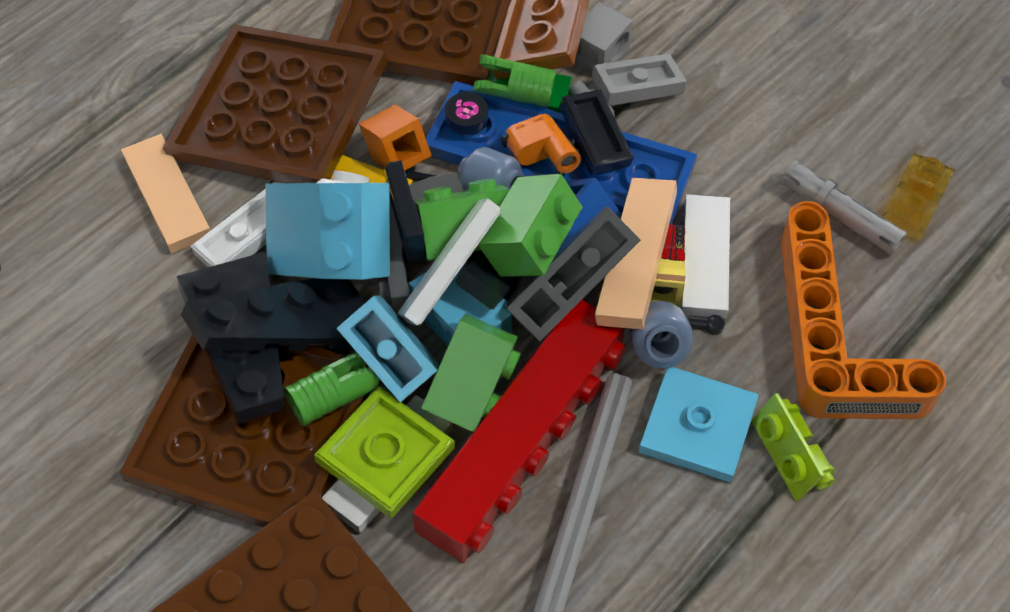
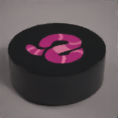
[445,92,488,135]

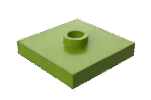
[314,386,455,519]

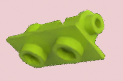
[751,393,835,501]

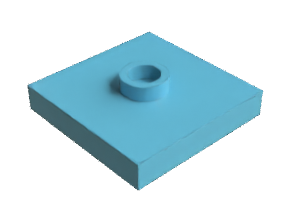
[638,367,759,483]

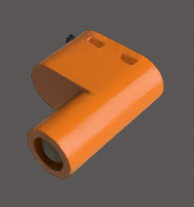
[501,114,581,173]

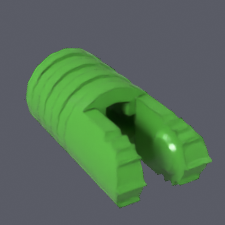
[473,54,556,108]
[284,353,380,426]

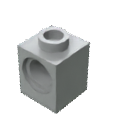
[575,2,633,72]

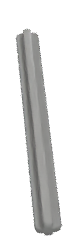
[533,373,632,612]

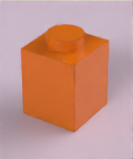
[359,105,432,170]

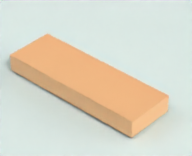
[121,134,211,254]

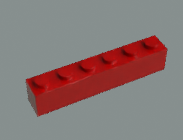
[413,300,627,564]

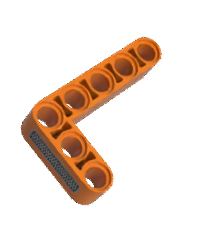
[781,201,946,419]

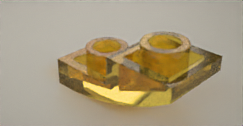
[882,153,955,242]

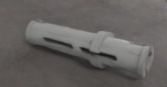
[780,160,908,256]

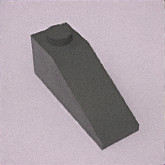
[503,206,641,341]

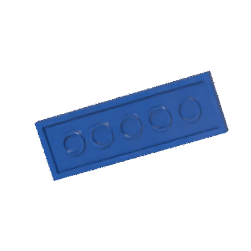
[426,81,697,224]

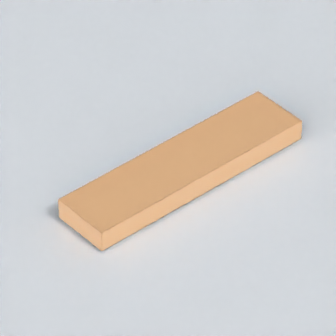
[595,178,677,330]

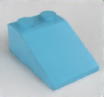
[265,183,390,279]

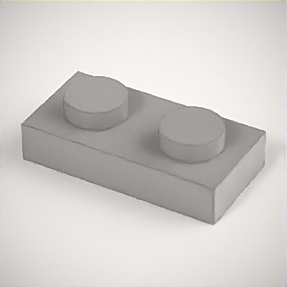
[591,53,687,105]

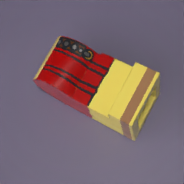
[650,224,686,308]

